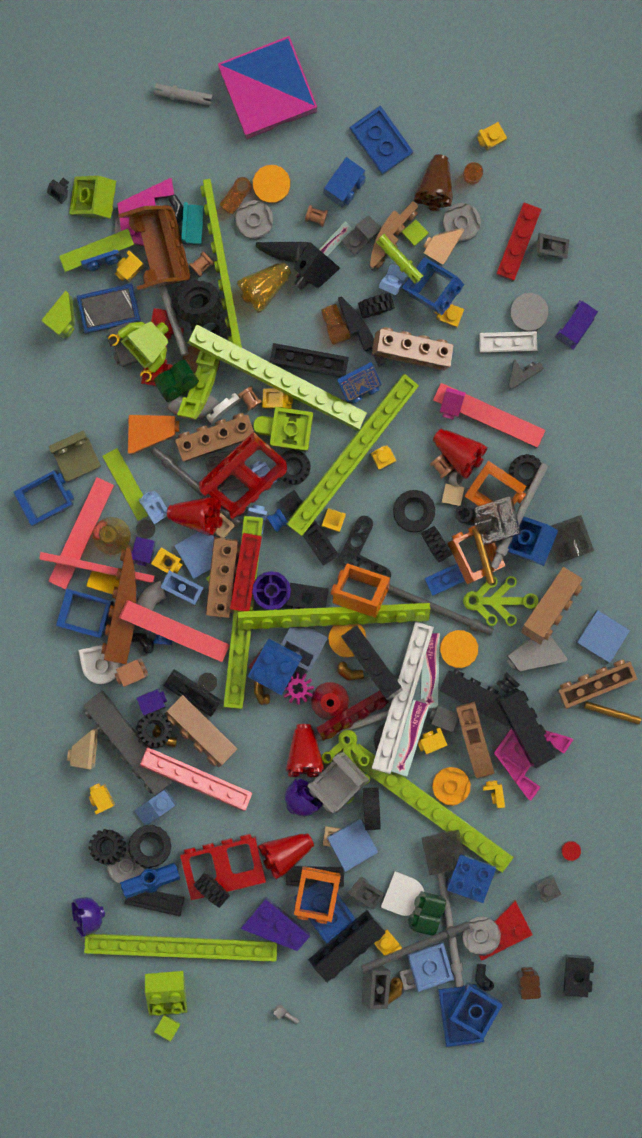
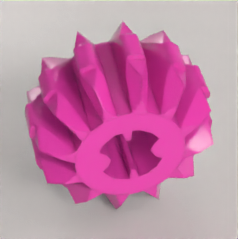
[284,672,314,705]

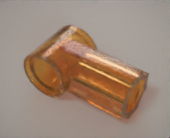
[219,177,252,215]
[321,304,351,345]

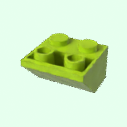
[145,971,187,1016]

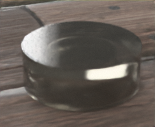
[136,519,156,539]
[198,673,217,692]

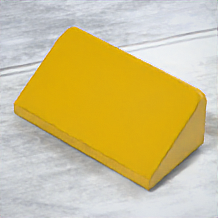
[86,571,120,595]

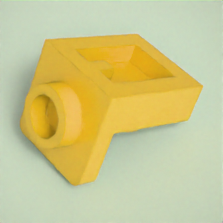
[477,122,507,150]
[434,304,464,328]
[262,388,293,409]
[482,780,505,808]
[374,929,402,956]

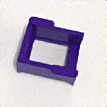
[555,300,598,350]

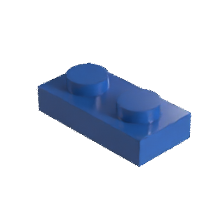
[424,564,465,596]

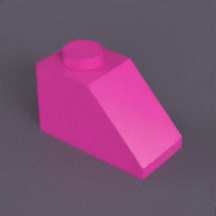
[439,387,466,420]

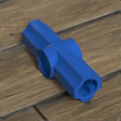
[120,863,180,899]

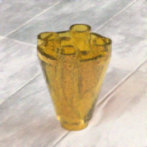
[237,262,291,313]
[93,517,131,555]

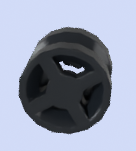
[496,672,520,693]

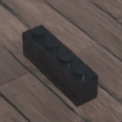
[270,343,349,377]
[341,625,403,701]
[439,669,509,726]
[496,688,555,768]
[308,910,386,983]

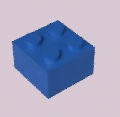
[324,157,366,208]
[508,517,558,566]
[248,638,302,695]
[448,982,503,1039]

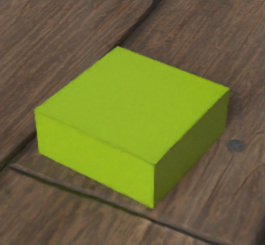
[402,219,429,247]
[154,1014,181,1042]

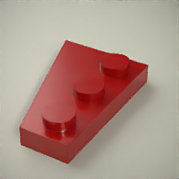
[479,900,533,961]

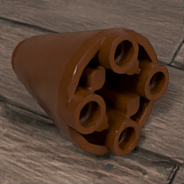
[414,154,453,211]

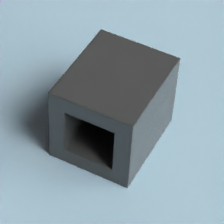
[429,705,459,732]
[534,875,561,903]

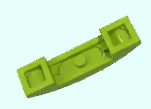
[177,350,219,420]

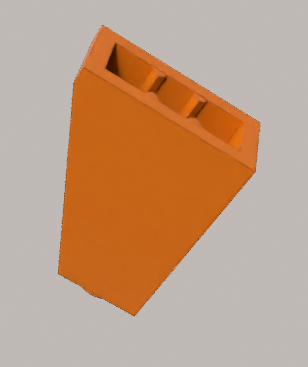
[128,415,180,455]

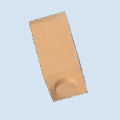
[423,228,465,265]

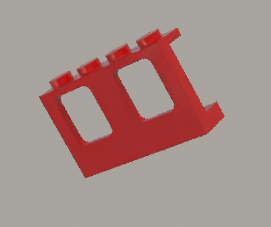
[199,432,287,519]
[180,834,266,901]

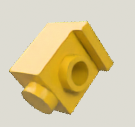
[114,251,144,282]
[370,445,396,470]
[151,547,183,574]
[418,727,447,754]
[89,783,115,815]

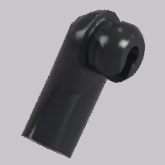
[168,194,184,222]
[131,633,154,654]
[475,963,494,991]

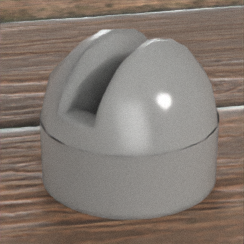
[447,471,463,486]

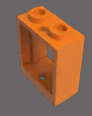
[465,461,526,522]
[447,524,506,584]
[331,563,390,618]
[294,866,341,924]

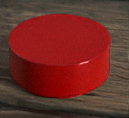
[561,841,581,861]

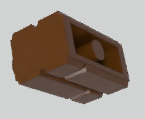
[517,967,541,1000]

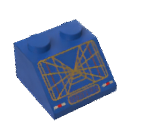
[337,362,382,404]

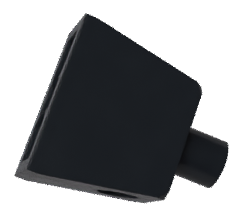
[294,242,340,291]

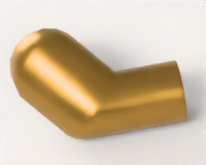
[337,662,364,681]
[254,681,270,705]
[152,725,177,747]
[388,977,403,1004]

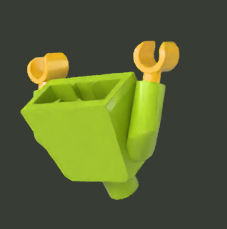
[108,322,168,382]

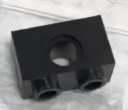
[287,582,329,609]
[563,954,594,997]

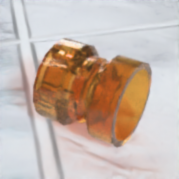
[463,162,483,185]

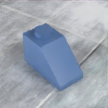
[160,570,204,605]
[134,788,177,825]

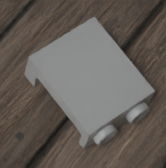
[307,752,369,814]

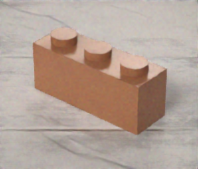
[115,658,149,687]

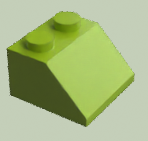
[69,176,116,219]
[41,290,75,339]

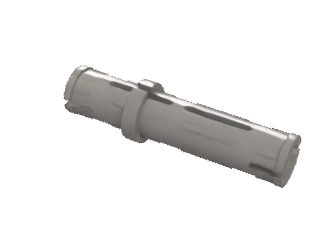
[154,83,213,106]

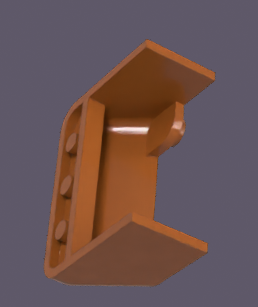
[118,205,190,290]

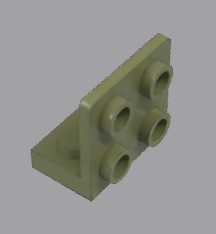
[48,430,101,482]

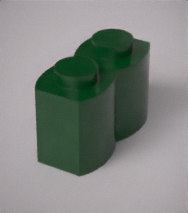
[153,359,199,402]
[408,891,446,936]

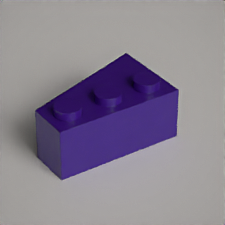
[241,897,310,951]

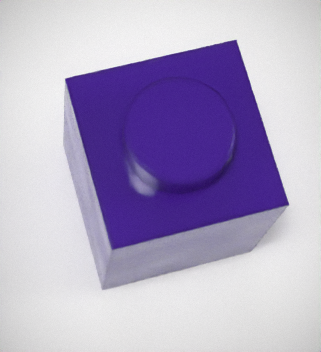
[132,537,156,566]
[136,689,168,716]

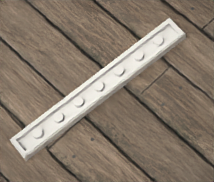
[372,622,434,774]

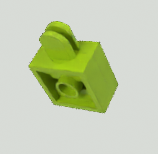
[254,407,313,452]

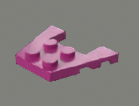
[117,178,174,246]
[494,728,573,801]

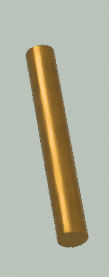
[472,527,495,585]
[584,701,641,725]

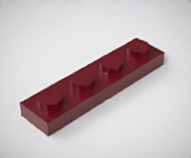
[316,691,389,741]

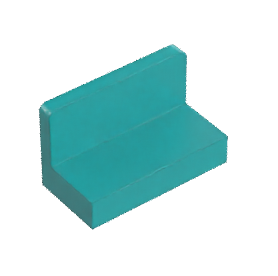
[182,202,204,245]

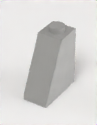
[507,637,568,671]

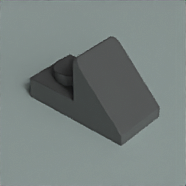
[341,215,381,256]
[537,233,569,259]
[508,360,544,390]
[348,877,385,910]

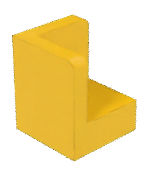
[322,508,346,532]

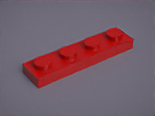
[496,202,542,281]
[230,533,262,611]

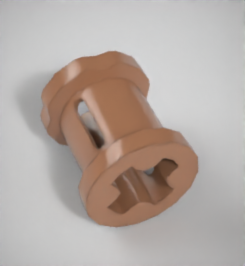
[305,205,328,227]
[189,252,214,277]
[238,386,262,411]
[429,454,454,479]

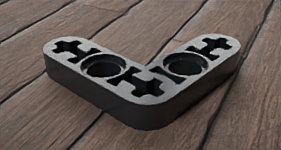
[339,516,391,579]

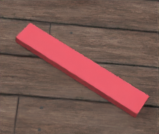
[433,383,545,448]
[49,477,115,589]
[39,552,154,583]
[119,600,230,662]
[139,747,252,811]

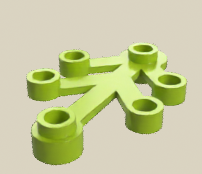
[463,576,538,626]
[322,730,371,805]

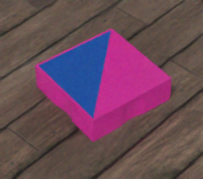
[218,36,317,140]

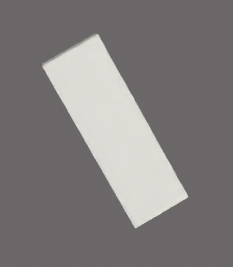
[479,331,537,353]

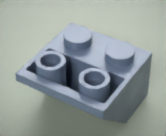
[281,627,328,672]

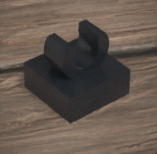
[47,177,69,204]

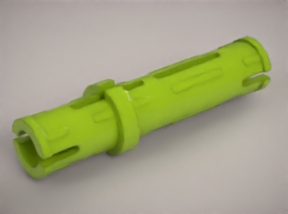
[376,234,424,284]

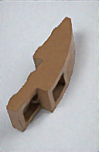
[370,201,418,271]
[456,702,495,778]

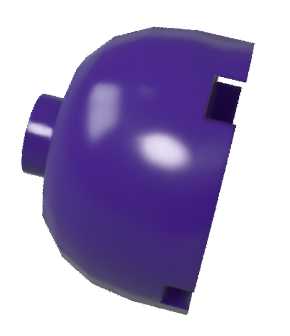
[252,571,291,610]
[284,778,323,817]
[71,897,105,937]

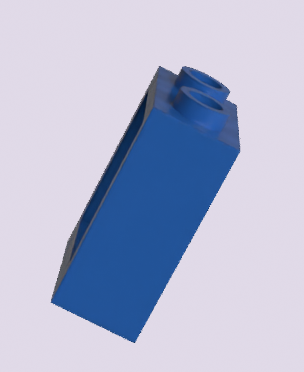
[402,257,465,315]
[14,470,75,526]
[56,589,113,638]

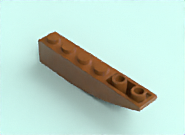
[101,545,136,664]

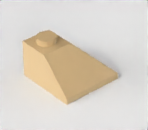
[67,728,98,769]

